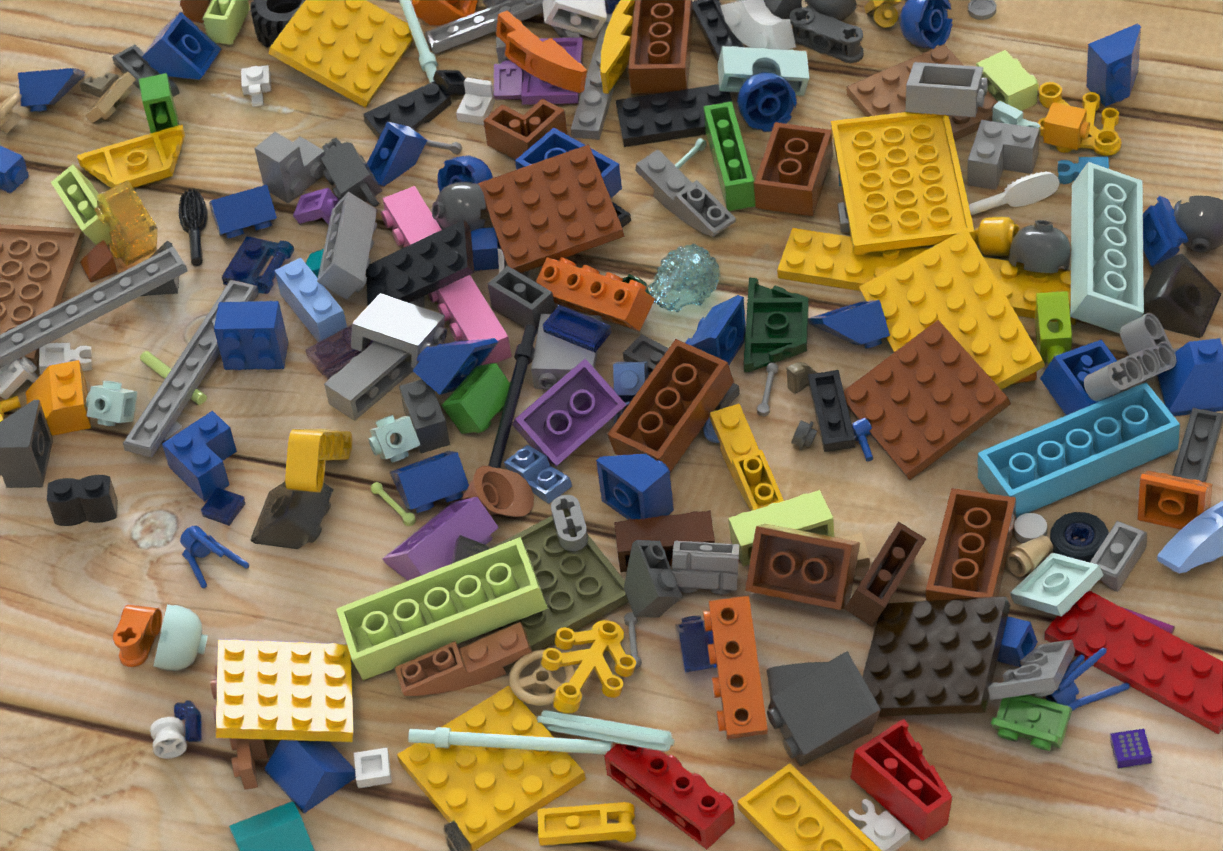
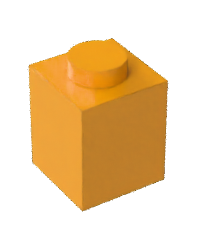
[1043,102,1090,150]

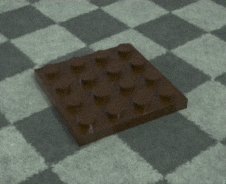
[862,596,1010,717]

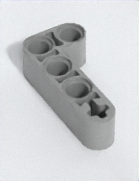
[1084,313,1177,401]

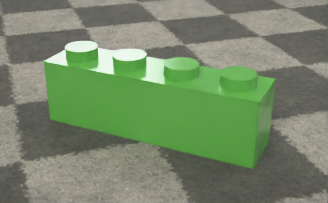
[704,102,755,211]

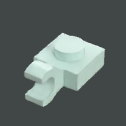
[992,101,1041,135]

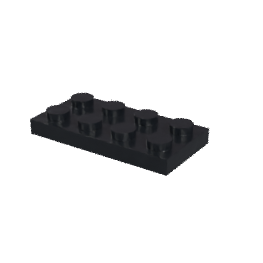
[615,84,733,147]
[366,220,474,306]

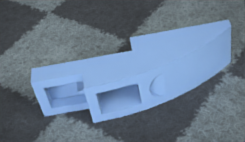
[1157,501,1223,573]

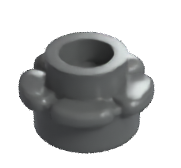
[791,420,817,450]

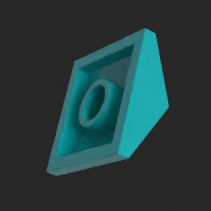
[229,801,314,851]

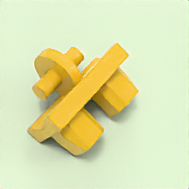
[864,0,902,28]

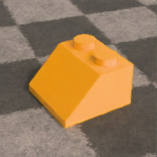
[26,360,91,436]

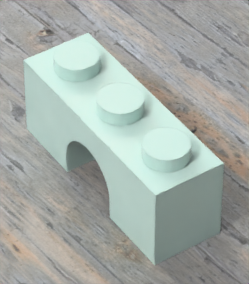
[718,46,809,96]

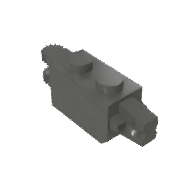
[321,137,382,207]

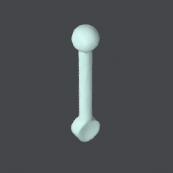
[675,138,707,169]

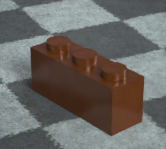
[614,510,715,572]
[844,521,926,627]

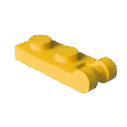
[538,802,636,846]

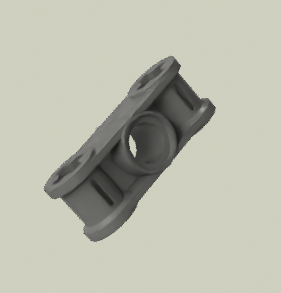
[789,7,864,63]

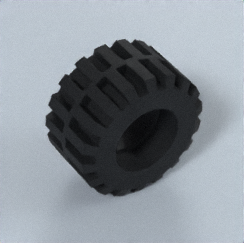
[250,0,305,48]

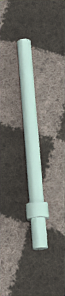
[399,0,438,83]
[408,727,613,755]

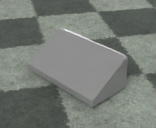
[1090,521,1147,592]

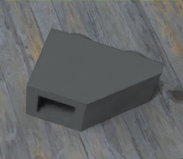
[624,540,682,618]

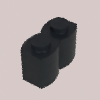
[47,475,118,526]

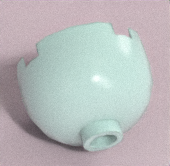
[154,604,208,671]

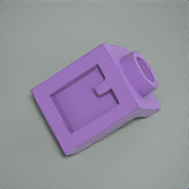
[494,60,524,100]
[293,188,340,225]

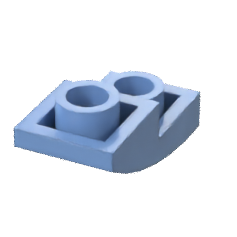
[504,445,572,504]

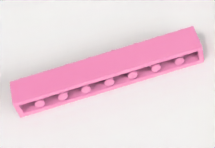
[381,186,512,365]

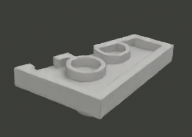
[987,640,1075,700]

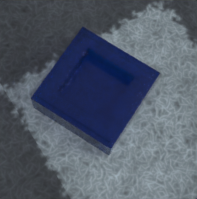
[201,487,246,526]

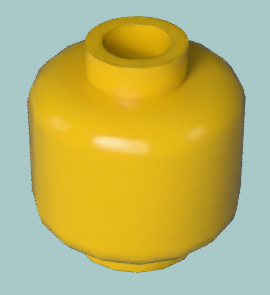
[974,217,1020,256]

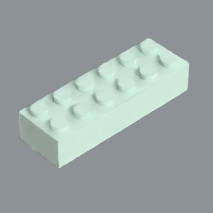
[1070,162,1144,334]

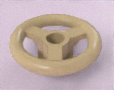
[0,92,21,133]
[509,650,575,706]

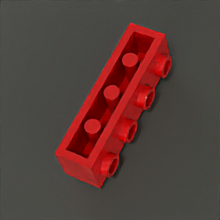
[604,743,735,850]

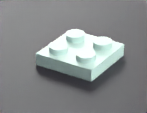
[1010,553,1104,616]

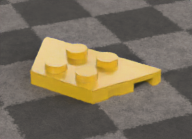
[77,124,185,193]

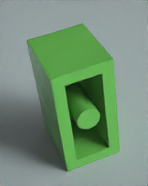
[139,73,179,133]
[441,363,510,434]

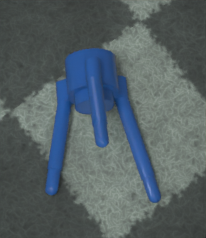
[180,526,249,588]
[1045,648,1130,711]

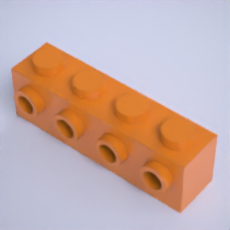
[535,257,655,332]
[703,596,768,740]

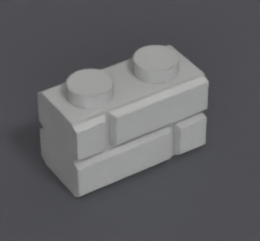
[672,541,739,595]

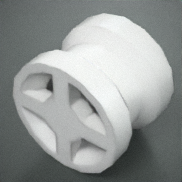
[150,717,187,759]

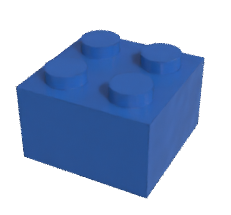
[214,301,289,370]

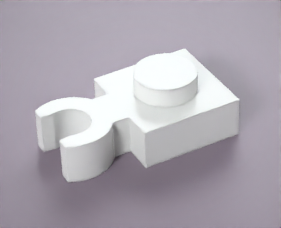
[39,343,92,374]
[848,799,910,851]

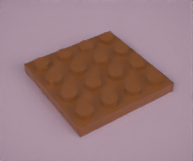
[478,144,625,273]
[844,320,1011,481]

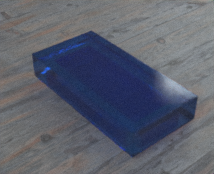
[543,305,612,353]

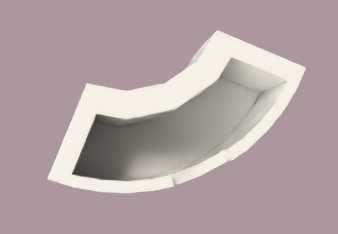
[720,0,796,50]

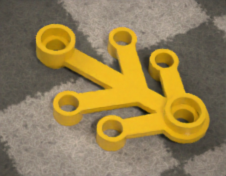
[1038,82,1122,156]
[541,620,636,714]

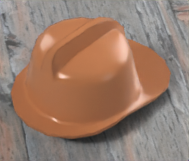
[463,466,534,517]

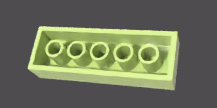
[336,537,548,681]

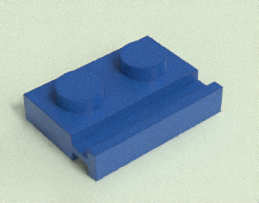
[1143,196,1189,270]

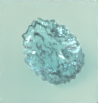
[648,243,721,312]

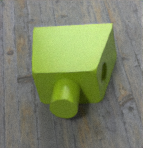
[1034,291,1072,365]

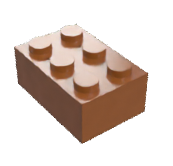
[754,122,833,216]
[745,524,860,610]

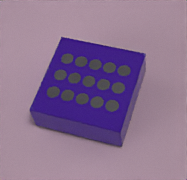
[1110,728,1152,768]

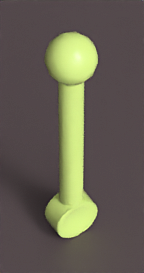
[371,482,416,526]

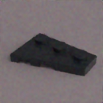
[363,81,452,139]

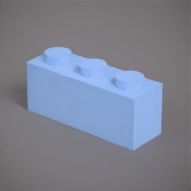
[275,257,349,348]

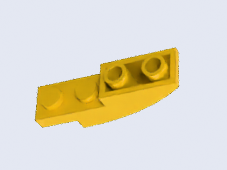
[710,403,784,511]

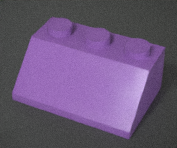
[512,359,626,467]
[382,497,499,581]

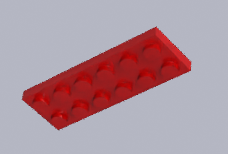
[1044,590,1223,734]

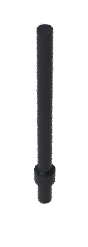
[488,324,537,468]

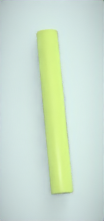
[140,351,207,405]

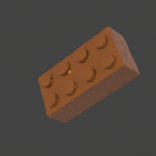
[628,0,694,94]
[607,339,734,473]
[926,488,1016,601]

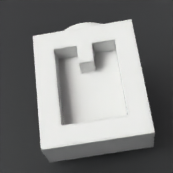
[456,78,495,125]
[0,356,38,400]

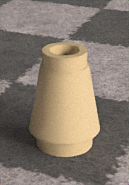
[1006,535,1053,577]

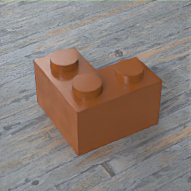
[483,99,568,160]

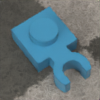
[1058,157,1109,184]

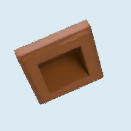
[80,240,118,283]

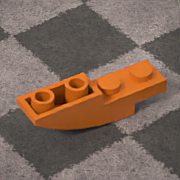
[496,10,587,93]

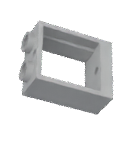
[905,62,988,117]

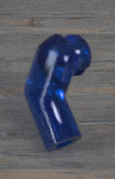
[174,700,202,742]

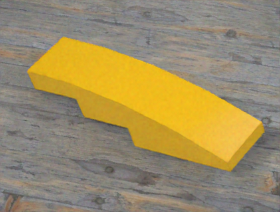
[600,0,635,94]

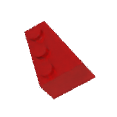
[850,719,953,841]

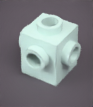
[86,381,137,426]
[368,415,421,462]

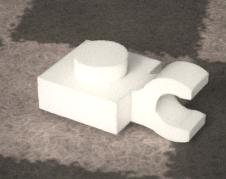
[241,65,271,107]

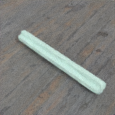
[537,710,674,752]

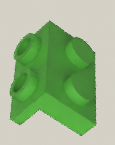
[991,695,1072,751]

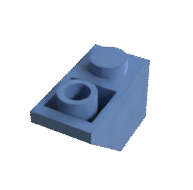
[613,362,648,424]

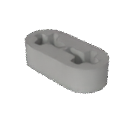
[551,495,588,551]

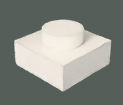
[354,748,392,788]

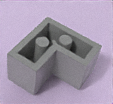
[968,120,1039,190]
[255,132,326,204]

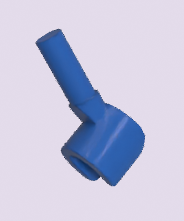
[852,418,873,461]

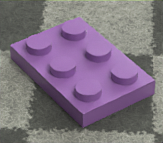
[521,37,584,104]

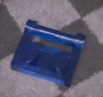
[221,236,294,294]

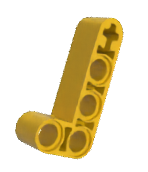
[285,429,353,492]

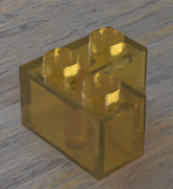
[95,180,158,266]

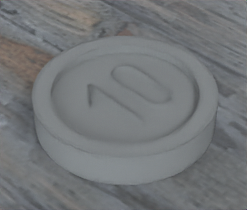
[968,0,996,20]

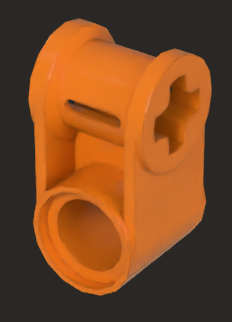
[113,604,162,667]

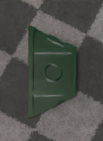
[744,277,809,373]

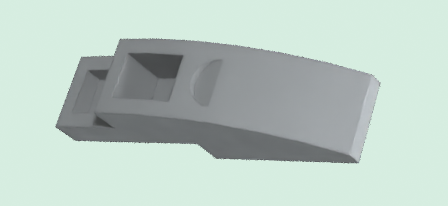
[635,149,736,237]

